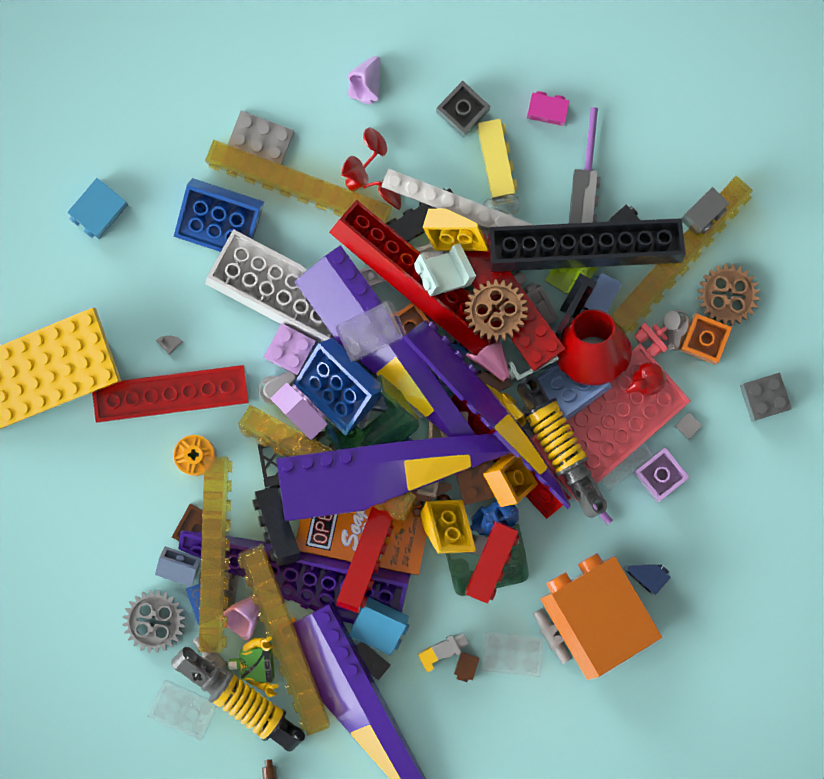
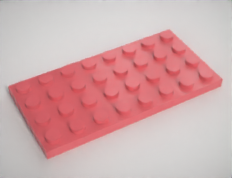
[531,343,691,501]

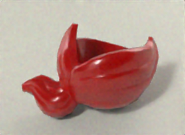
[625,362,666,396]

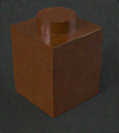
[454,651,480,682]

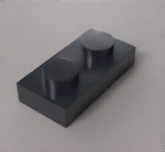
[356,642,391,680]

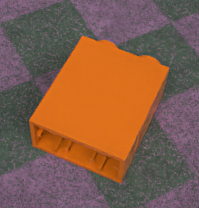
[540,553,663,680]

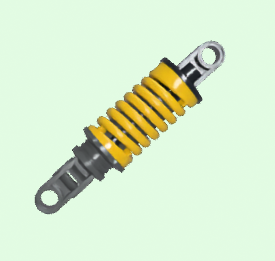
[517,376,607,518]
[171,647,305,752]

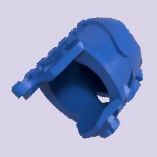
[470,500,519,535]

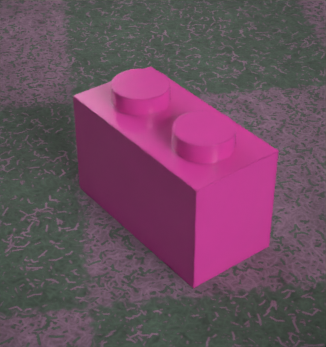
[527,91,569,126]

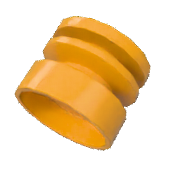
[173,435,217,476]

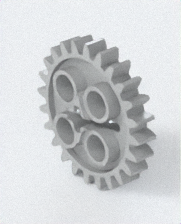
[122,590,186,653]

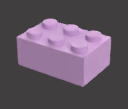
[270,383,327,440]

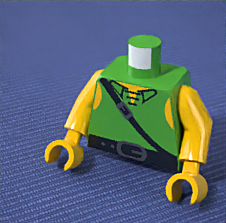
[229,636,278,697]

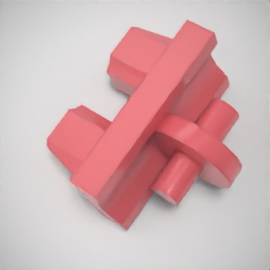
[634,323,668,357]

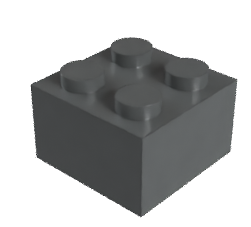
[436,80,491,138]
[682,187,729,236]
[740,373,792,422]

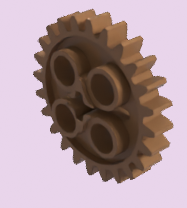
[697,264,760,326]
[465,279,528,343]

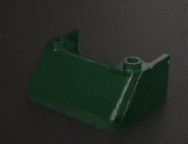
[325,374,419,450]
[445,524,529,596]

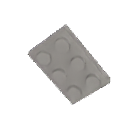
[227,111,294,167]

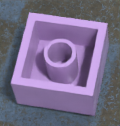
[264,323,316,376]
[633,448,690,502]

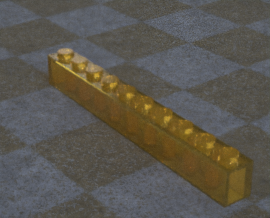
[205,139,392,224]
[611,176,753,333]
[238,405,417,521]
[198,455,233,653]
[238,544,331,736]

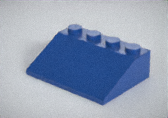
[173,178,264,252]
[294,338,385,436]

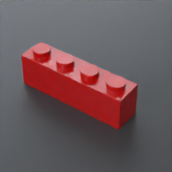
[465,521,520,604]

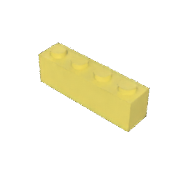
[477,119,518,200]

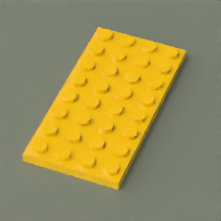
[0,308,121,429]

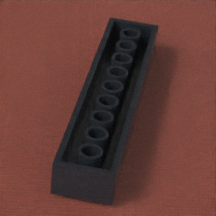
[488,218,686,272]

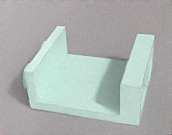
[414,244,476,296]
[507,356,559,383]

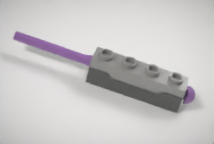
[568,107,600,224]

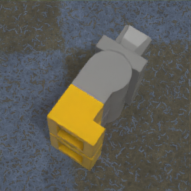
[418,634,469,672]

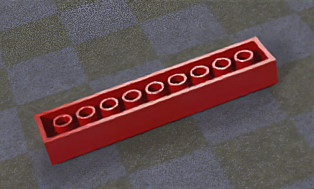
[329,200,501,356]

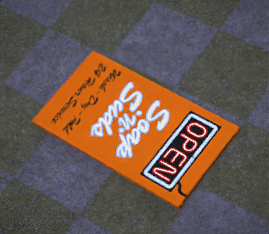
[296,502,427,576]

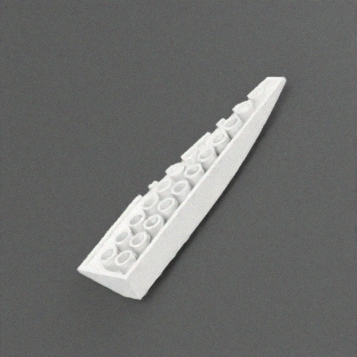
[205,229,364,365]

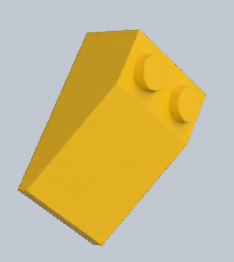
[423,208,489,251]
[420,500,476,554]

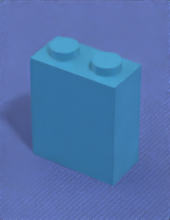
[67,178,128,239]
[349,597,410,656]

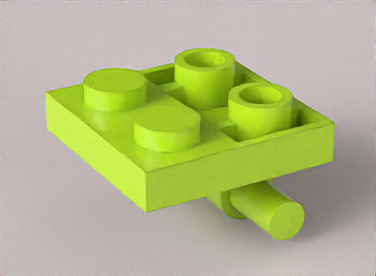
[545,267,597,295]

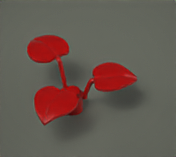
[341,127,401,210]

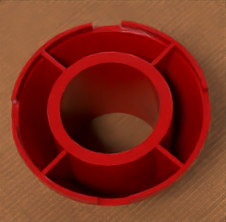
[556,309,632,385]

